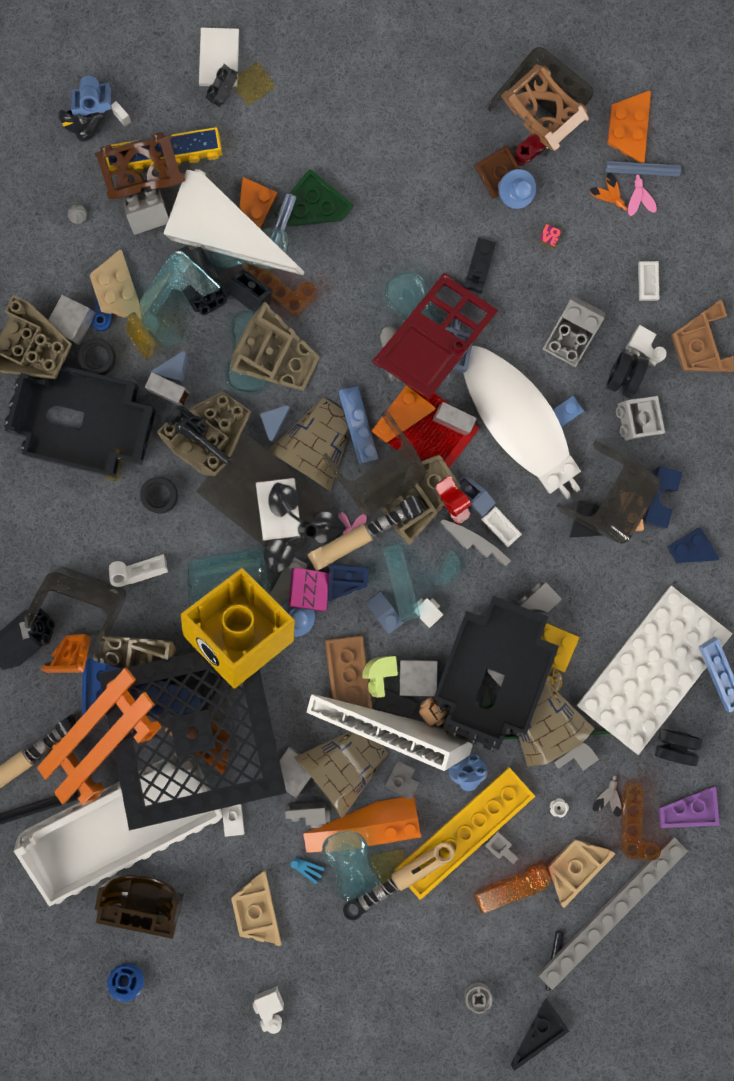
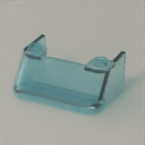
[140,251,220,350]
[187,549,271,606]

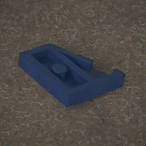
[667,527,719,563]
[327,564,369,601]

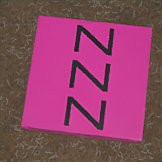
[288,568,330,612]

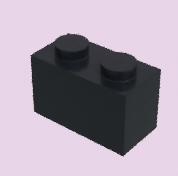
[229,269,273,313]

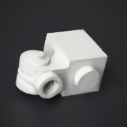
[626,325,666,367]
[253,986,284,1034]

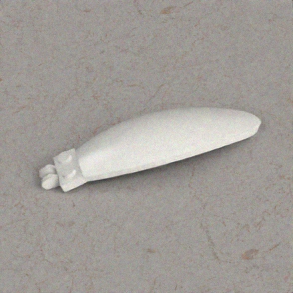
[463,346,581,499]

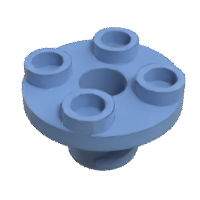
[498,169,536,209]
[281,599,315,637]
[449,754,488,791]

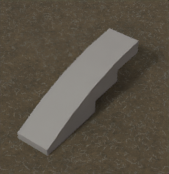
[440,519,511,566]

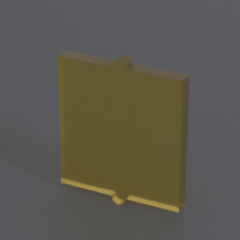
[235,62,275,106]
[370,848,405,886]

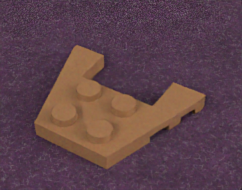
[671,300,734,372]

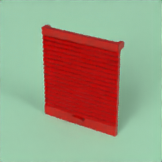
[387,388,480,468]

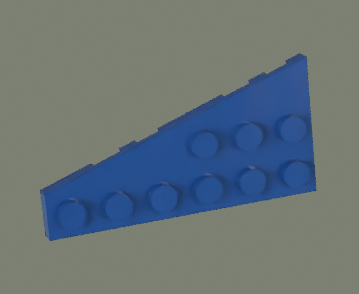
[82,658,201,716]

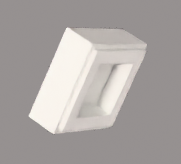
[111,101,131,126]

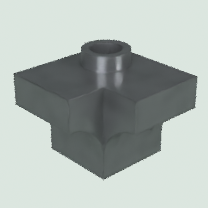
[384,760,419,800]

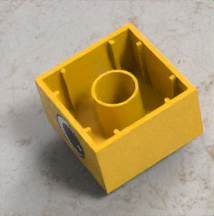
[181,568,295,689]

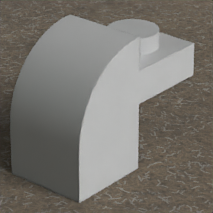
[552,742,599,771]

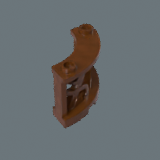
[95,132,185,199]

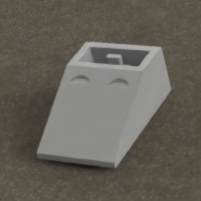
[542,295,606,367]

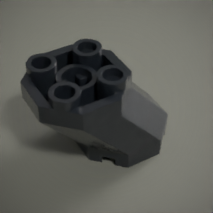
[168,245,228,315]
[0,607,55,670]

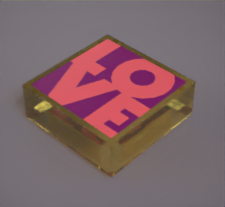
[537,223,563,249]

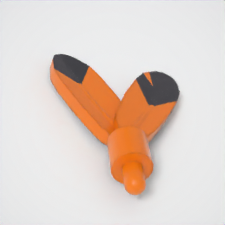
[590,173,627,210]

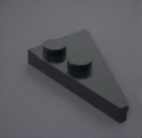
[511,998,570,1071]

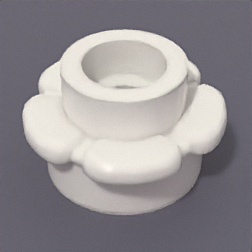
[550,798,569,818]

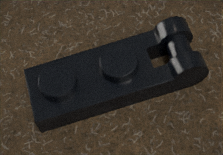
[464,237,496,294]

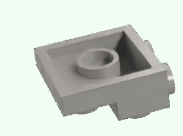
[616,396,665,441]
[285,802,331,828]

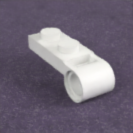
[109,554,168,587]

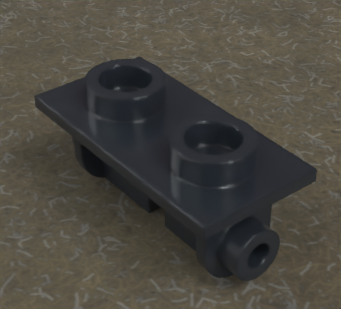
[205,64,238,107]

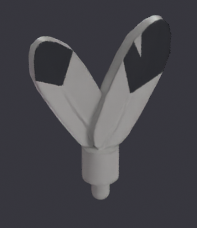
[593,775,622,817]

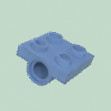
[71,76,111,116]

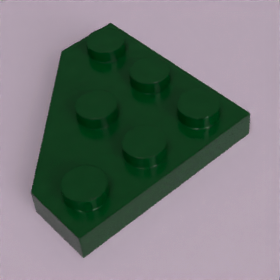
[273,169,354,226]

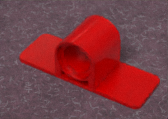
[435,476,471,525]

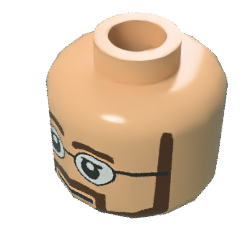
[419,697,448,727]

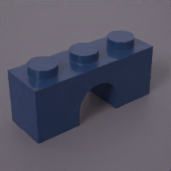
[642,466,682,529]

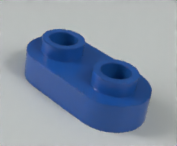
[92,299,114,331]

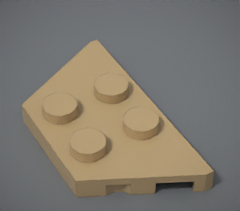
[90,250,145,321]
[547,839,615,908]
[231,870,282,946]

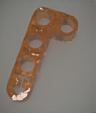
[243,260,317,317]
[620,781,661,861]
[473,860,551,913]

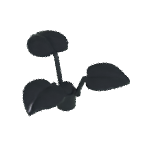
[264,482,346,574]

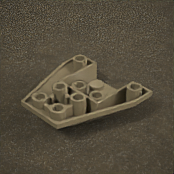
[0,295,72,379]
[157,391,251,476]

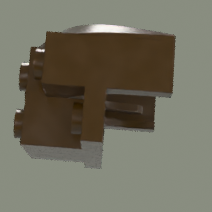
[94,875,184,939]

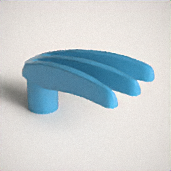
[291,858,324,884]

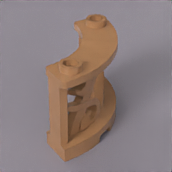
[500,64,589,151]

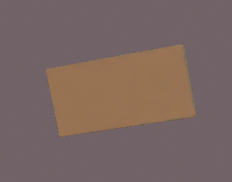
[325,635,373,709]

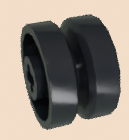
[606,349,649,399]
[655,729,703,766]

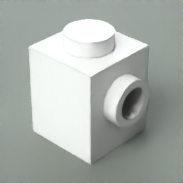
[413,598,443,628]

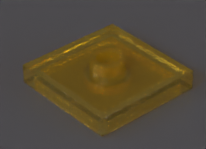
[125,312,156,360]

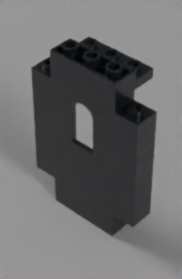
[4,366,156,478]
[433,596,559,752]

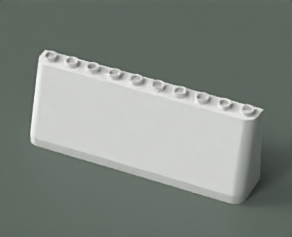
[14,752,223,907]

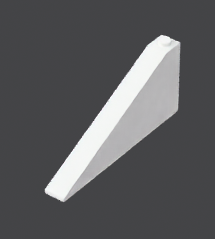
[163,169,304,275]
[306,694,473,771]

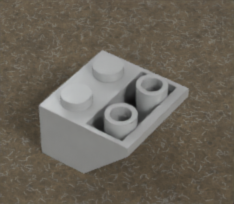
[123,187,169,235]

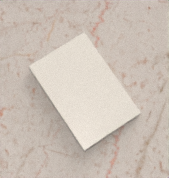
[199,28,239,87]
[256,478,300,540]

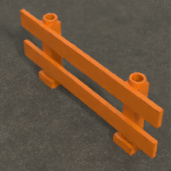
[37,668,162,805]

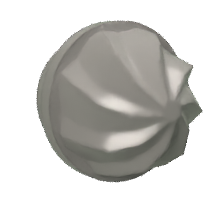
[68,205,87,224]

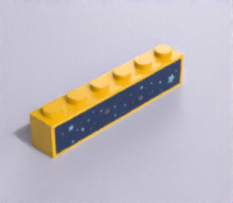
[106,127,223,172]

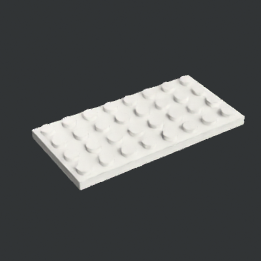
[576,586,733,755]

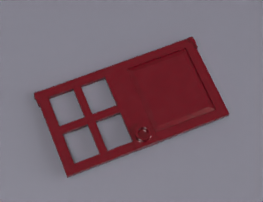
[372,273,498,399]

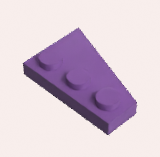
[658,786,720,828]

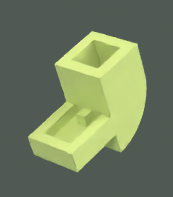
[362,656,398,698]

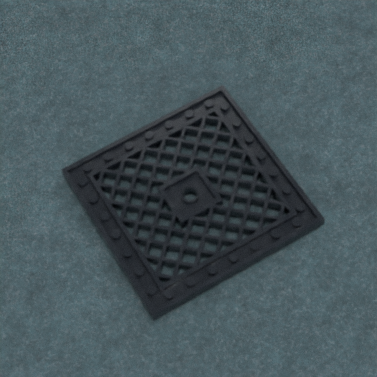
[99,652,287,831]

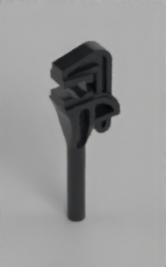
[166,405,232,465]

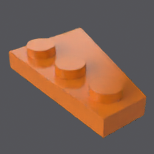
[371,385,436,443]

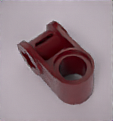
[514,133,548,166]

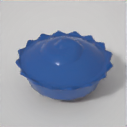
[107,963,145,1002]

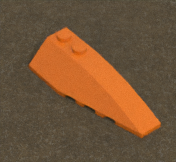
[303,795,421,853]

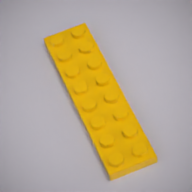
[394,767,535,900]

